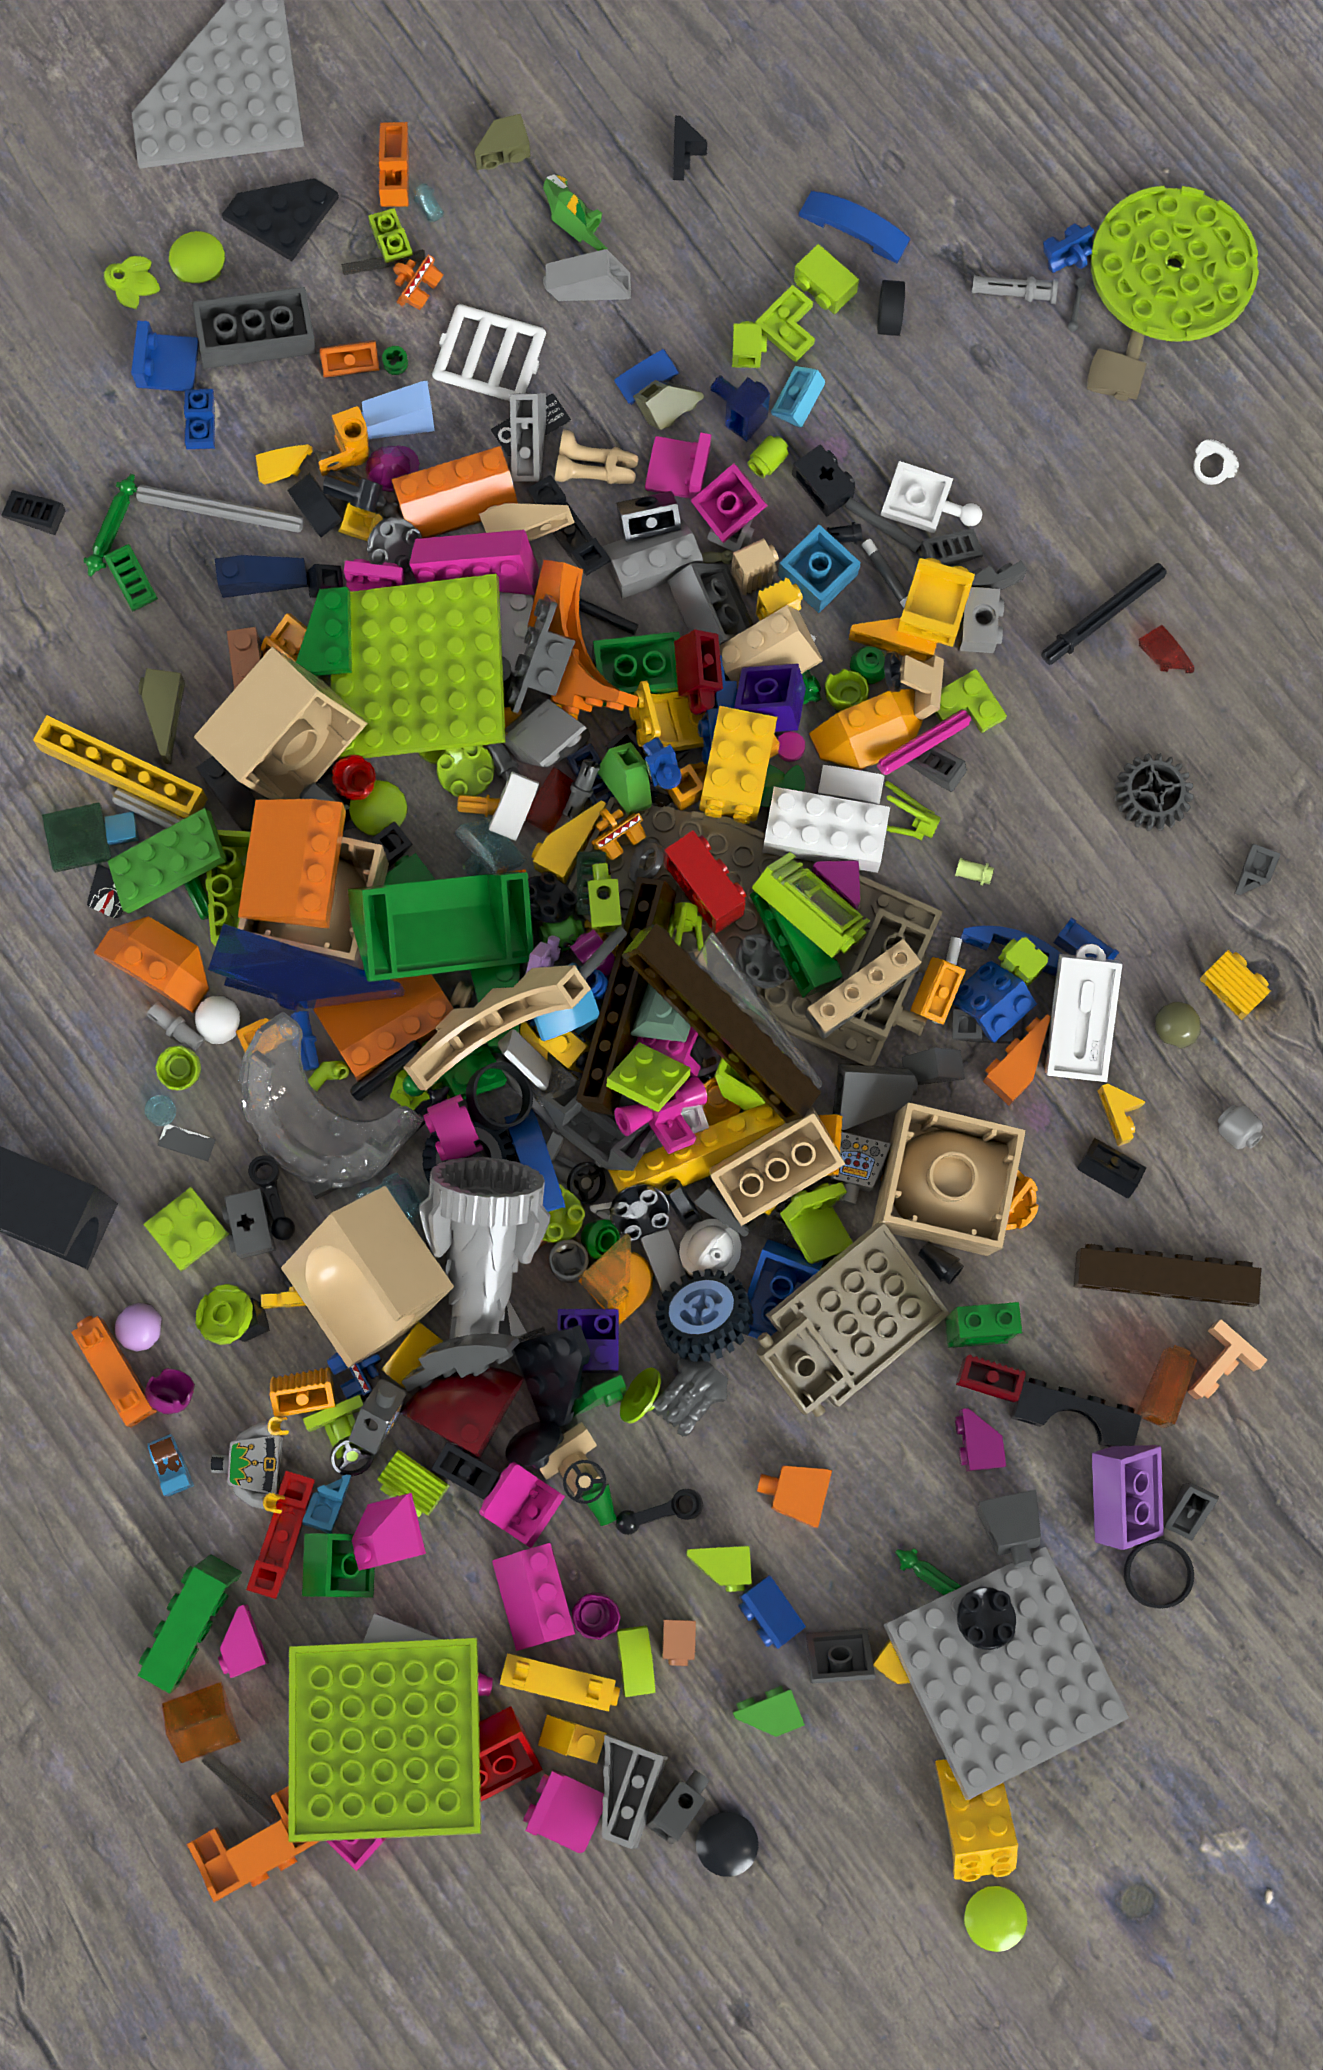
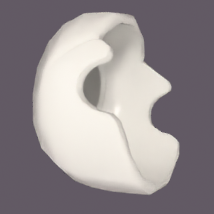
[195,996,240,1044]

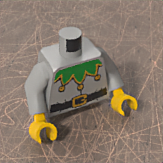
[211,1417,289,1514]

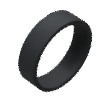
[466,1062,533,1130]
[1124,1540,1194,1608]

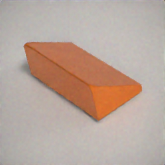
[319,340,380,378]

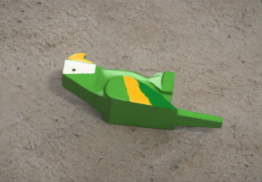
[543,174,608,251]

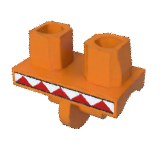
[393,254,444,310]

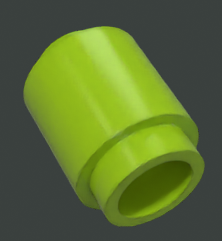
[747,435,789,478]

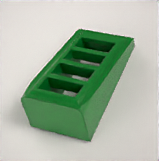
[104,544,158,612]

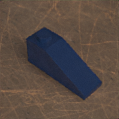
[215,555,308,598]

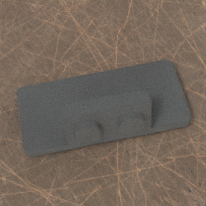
[505,594,575,713]

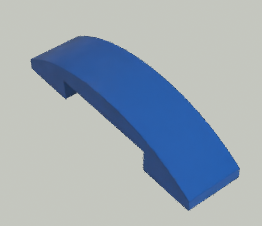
[799,191,910,264]
[960,926,1062,976]
[504,1109,565,1212]

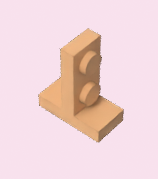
[1187,1319,1267,1400]

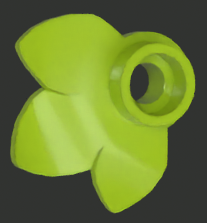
[104,256,160,309]

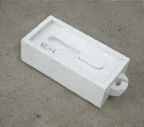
[1044,944,1122,1082]

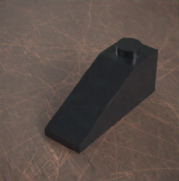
[196,756,256,832]

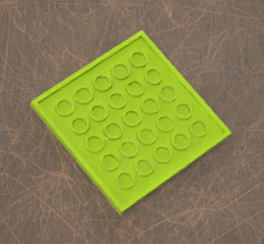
[331,574,506,762]
[288,1638,481,1842]

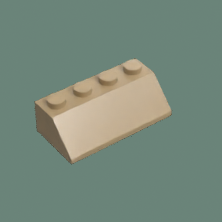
[710,1107,845,1226]

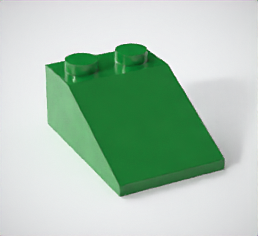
[592,631,680,707]

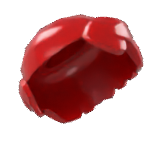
[331,755,376,800]

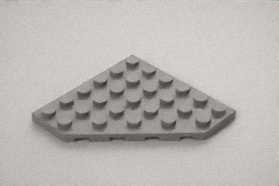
[132,0,304,168]

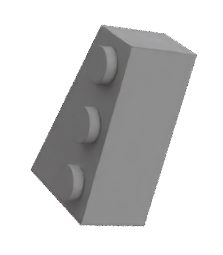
[602,1735,668,1849]

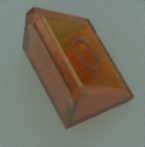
[162,1682,241,1763]

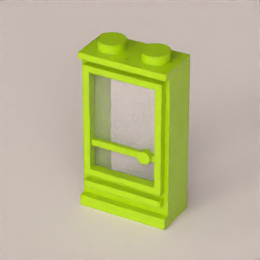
[752,852,870,958]

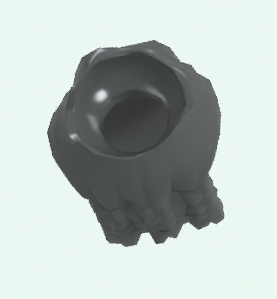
[652,1355,728,1437]

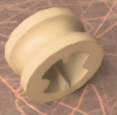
[450,981,475,1008]

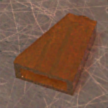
[1136,1345,1197,1428]

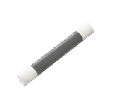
[862,539,908,608]

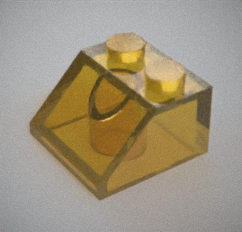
[582,1233,631,1309]

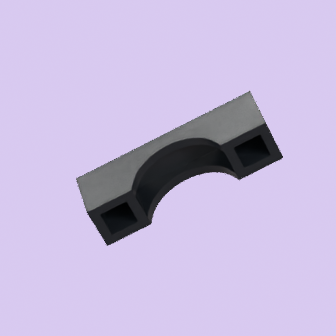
[1011,1378,1142,1447]

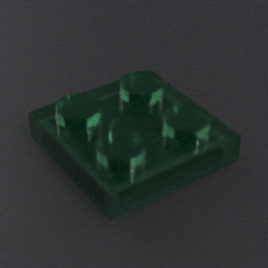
[42,802,112,873]

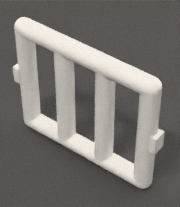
[432,304,546,401]

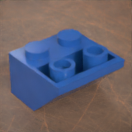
[738,1575,806,1649]

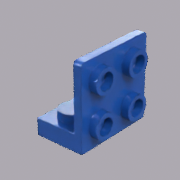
[131,321,199,391]

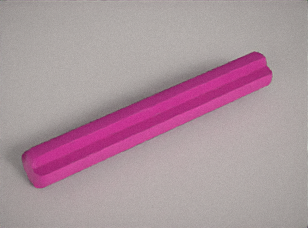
[877,710,971,775]

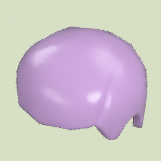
[115,1303,162,1352]

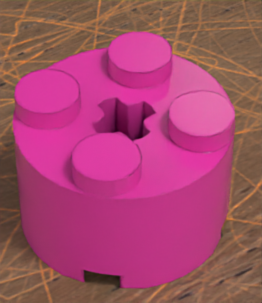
[424,1094,483,1161]

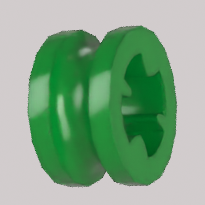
[382,346,408,375]

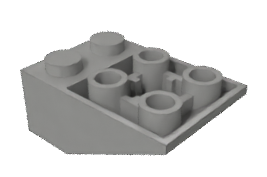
[504,698,586,767]

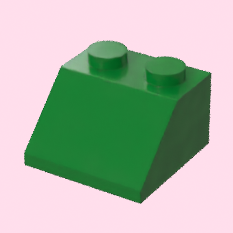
[302,1533,375,1598]

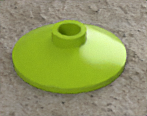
[620,1367,661,1424]

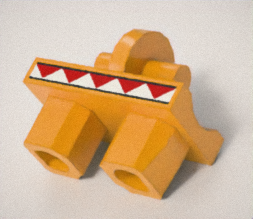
[590,808,647,860]

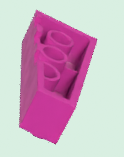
[409,530,540,595]

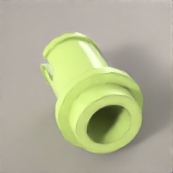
[955,858,994,886]

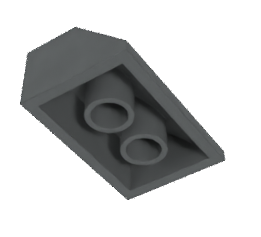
[668,563,753,646]

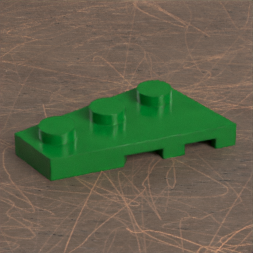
[296,587,352,676]
[572,1375,626,1417]

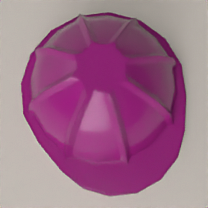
[365,445,420,492]

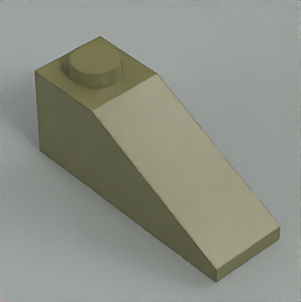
[139,668,185,764]

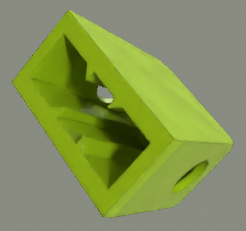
[588,863,622,933]

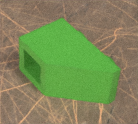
[598,742,652,815]
[732,1685,805,1737]

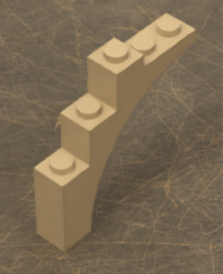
[403,965,591,1090]

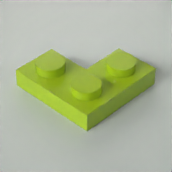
[755,284,815,363]
[934,669,1007,733]

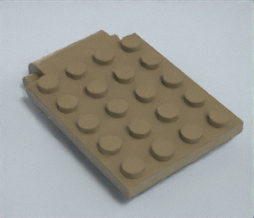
[757,1222,950,1417]

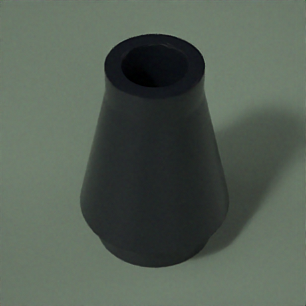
[918,1242,964,1284]

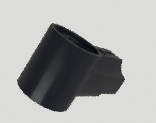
[323,470,383,513]

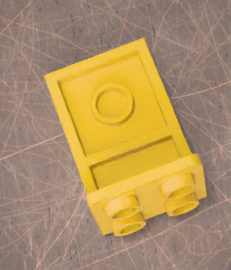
[629,681,706,756]
[699,706,777,824]
[935,1759,1018,1882]

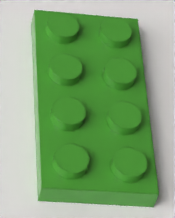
[108,808,227,914]

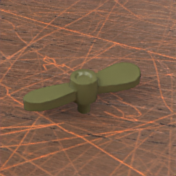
[702,550,733,565]

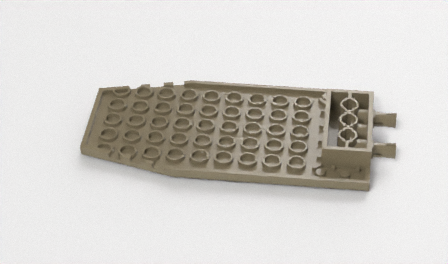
[568,797,943,1066]

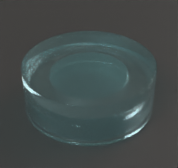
[145,1095,176,1126]

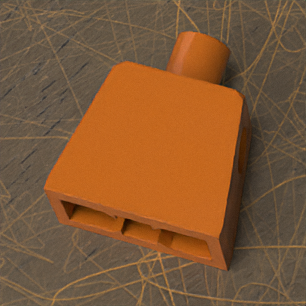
[757,1466,832,1529]

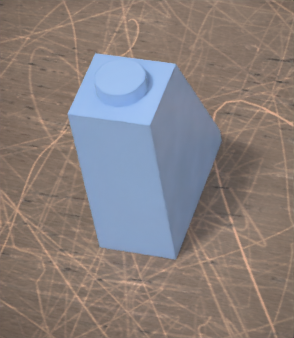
[361,381,435,440]

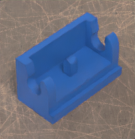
[1053,917,1119,960]

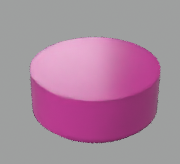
[778,731,805,762]

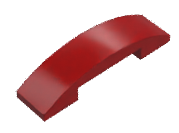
[246,1471,315,1599]

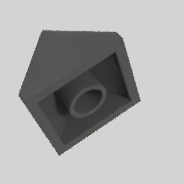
[806,1629,875,1684]

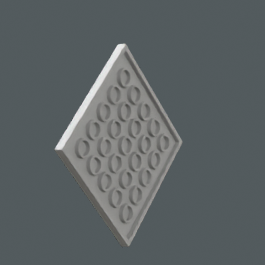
[883,1546,1129,1800]

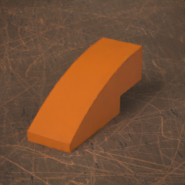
[379,122,409,207]

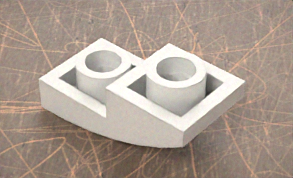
[818,765,885,804]
[489,771,539,841]

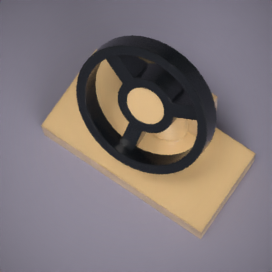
[884,651,944,720]
[539,1422,606,1504]

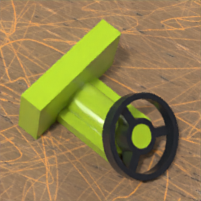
[303,1394,374,1476]

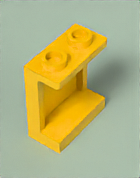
[897,558,975,647]

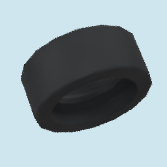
[877,280,905,336]

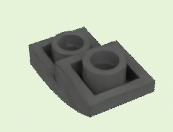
[971,560,1027,590]

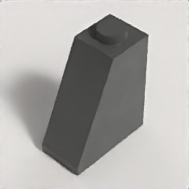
[833,1064,918,1130]

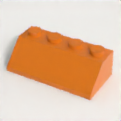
[391,446,518,538]

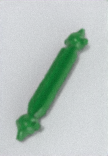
[83,474,138,577]
[895,1548,962,1595]

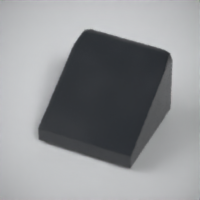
[307,564,344,598]

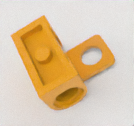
[319,406,370,476]

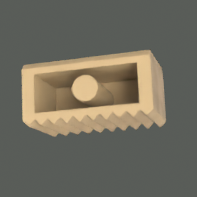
[731,538,779,596]

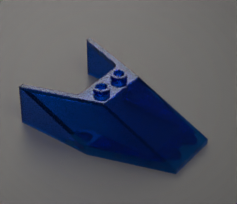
[208,924,405,1011]

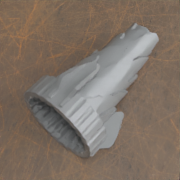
[419,1157,550,1339]

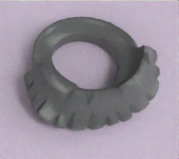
[629,839,664,883]

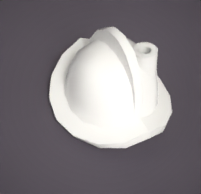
[679,1219,742,1277]

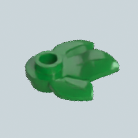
[760,764,806,808]

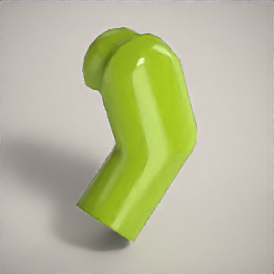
[306,1060,350,1091]

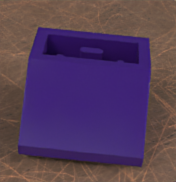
[558,1309,619,1373]

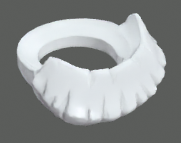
[1193,439,1239,485]

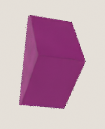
[812,861,860,910]

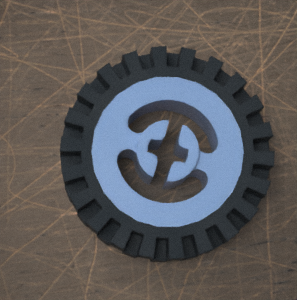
[655,1269,754,1362]

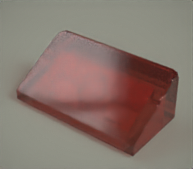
[525,767,575,834]

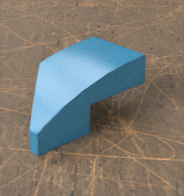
[302,1474,351,1533]

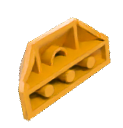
[809,689,923,770]

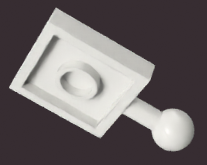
[881,461,982,533]

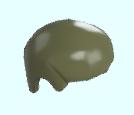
[1155,1002,1201,1049]

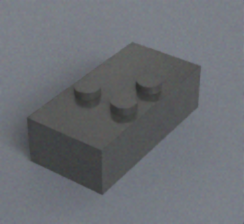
[192,287,315,369]

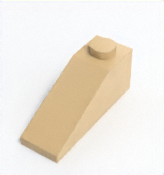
[479,503,575,542]

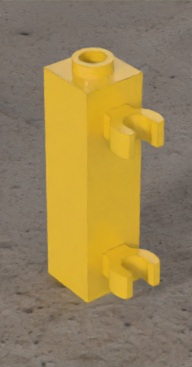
[499,1653,620,1712]

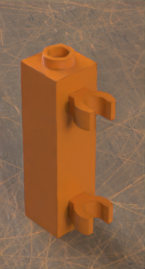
[71,1315,157,1428]

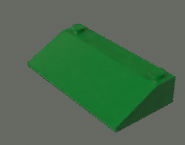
[348,872,534,982]

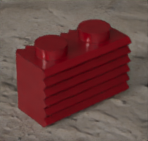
[956,1354,1026,1403]

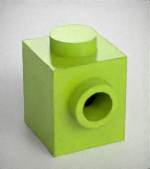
[732,321,767,368]

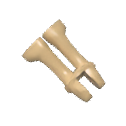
[555,429,638,484]

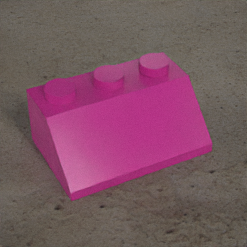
[492,1543,576,1651]

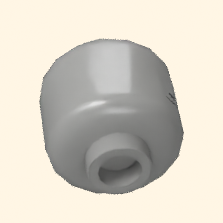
[1217,1105,1263,1149]

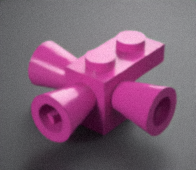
[614,1076,707,1155]

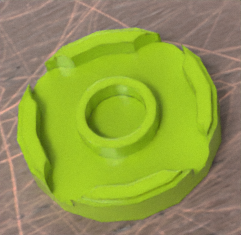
[195,1284,253,1345]

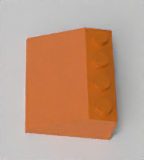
[238,799,346,929]
[313,974,454,1082]

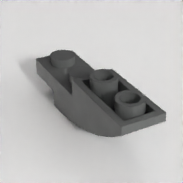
[401,1333,520,1391]

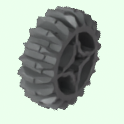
[1114,753,1194,831]

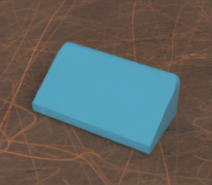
[770,366,825,427]

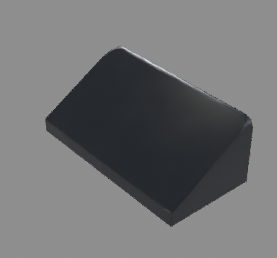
[1078,1138,1146,1198]

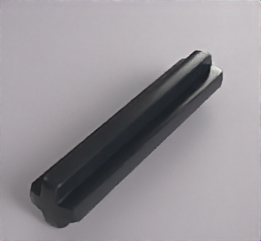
[350,1040,422,1101]

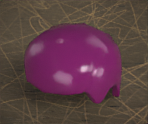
[145,1368,195,1414]
[572,1592,621,1640]

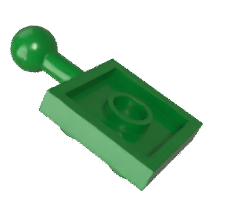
[403,1043,507,1099]

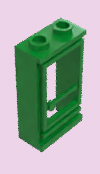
[945,1302,1022,1348]

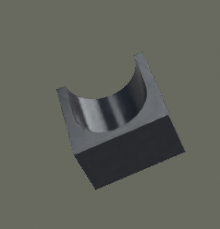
[0,1146,118,1270]

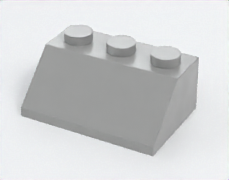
[602,519,703,599]

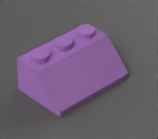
[1092,1445,1164,1550]

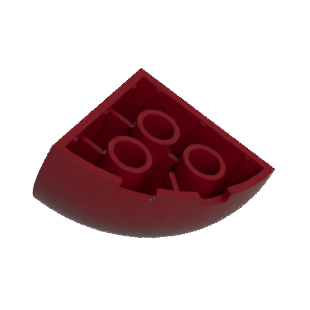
[400,1367,525,1458]

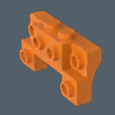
[187,1786,320,1902]

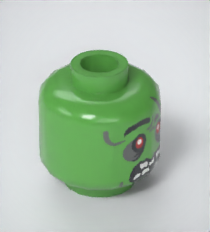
[538,915,584,953]

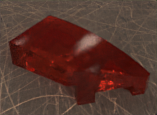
[1139,625,1195,674]

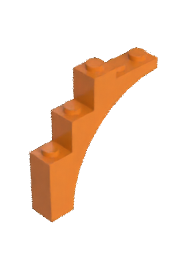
[527,560,639,715]

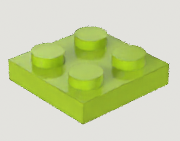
[606,1042,691,1112]
[143,1187,229,1272]

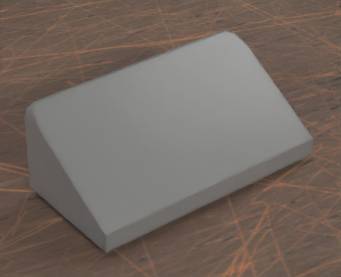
[498,1029,552,1091]
[640,1229,689,1293]

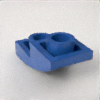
[614,349,679,405]
[184,389,215,449]

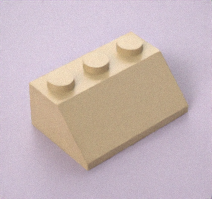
[719,605,823,689]

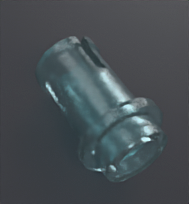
[413,184,444,222]

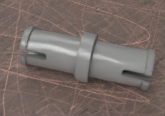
[146,1001,204,1052]

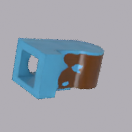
[148,1434,194,1497]

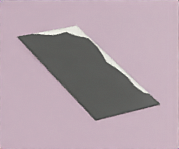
[157,1123,216,1162]

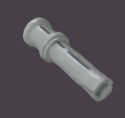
[972,275,1058,304]

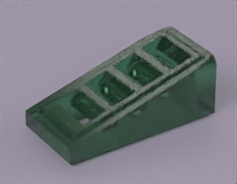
[577,852,606,915]

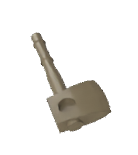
[1087,330,1147,401]

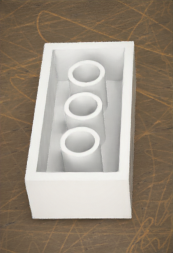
[762,787,890,873]

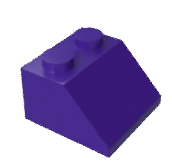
[734,663,806,732]

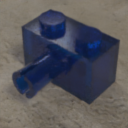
[710,375,770,442]

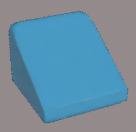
[105,811,139,846]

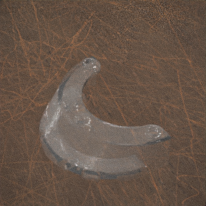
[239,1011,424,1188]

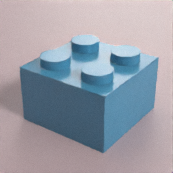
[778,525,861,613]

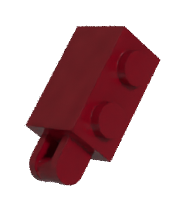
[674,629,723,715]

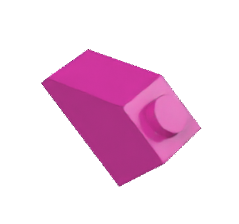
[218,1605,270,1678]

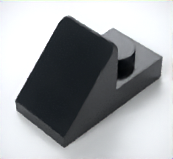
[673,115,707,181]

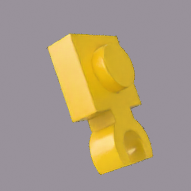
[261,1286,306,1309]

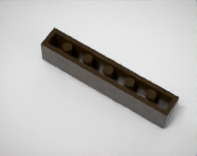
[1074,1244,1262,1307]

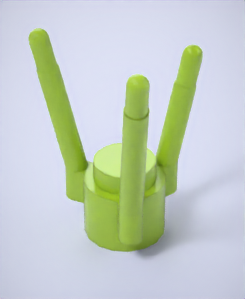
[885,781,941,841]
[667,902,706,967]

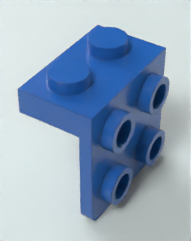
[952,961,1037,1043]

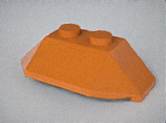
[94,916,209,1013]

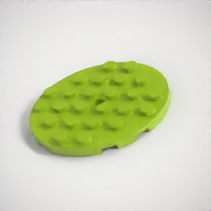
[1090,185,1259,342]

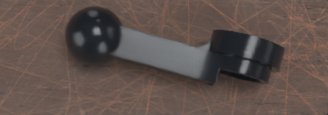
[248,1155,295,1240]
[616,1489,703,1535]

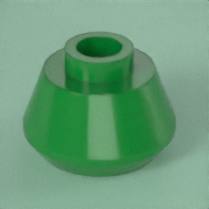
[850,646,886,684]
[581,1219,620,1260]

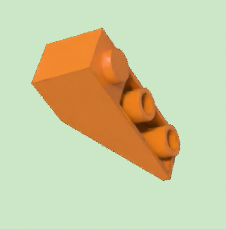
[983,1014,1051,1106]

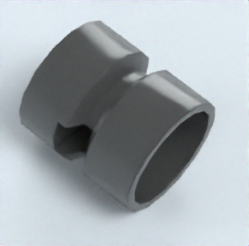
[549,1240,589,1283]

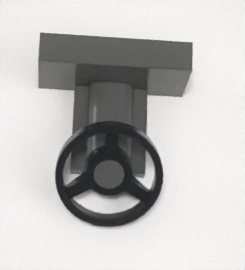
[546,1132,606,1204]

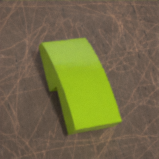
[368,208,413,263]
[616,1625,656,1697]

